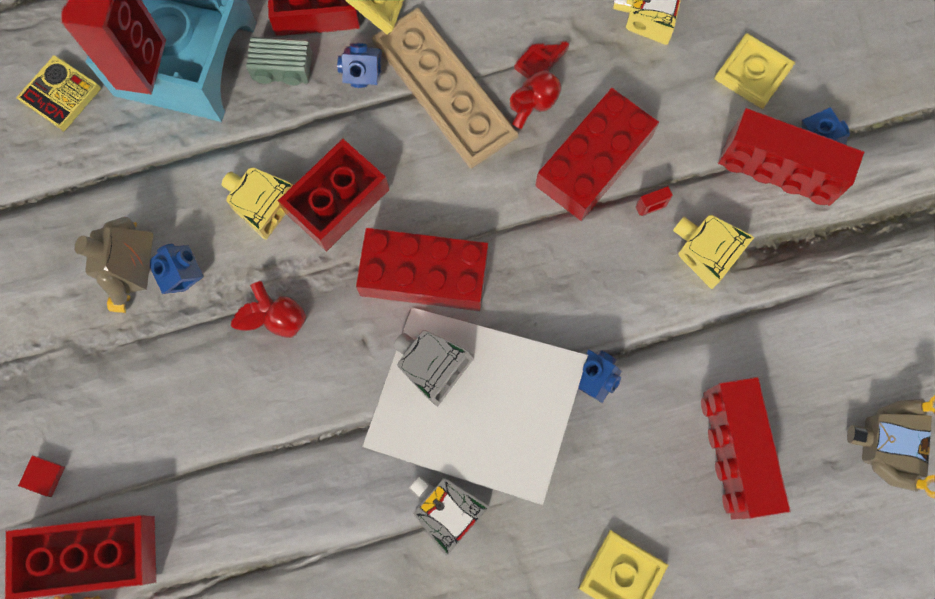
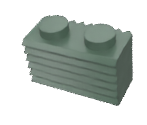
[246,37,312,86]

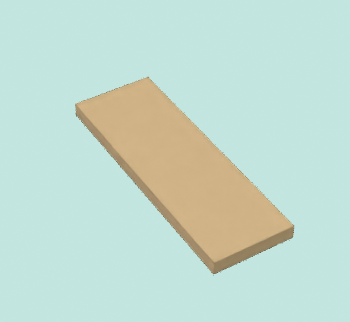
[372,8,518,169]

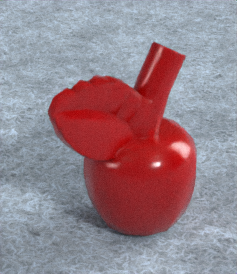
[510,70,562,129]
[231,281,307,338]

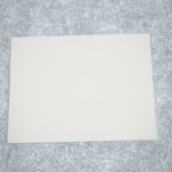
[362,307,588,505]

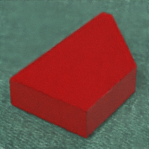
[514,41,569,79]

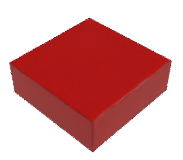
[636,186,673,216]
[18,455,65,497]

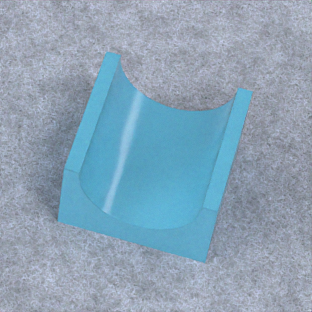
[85,0,257,122]

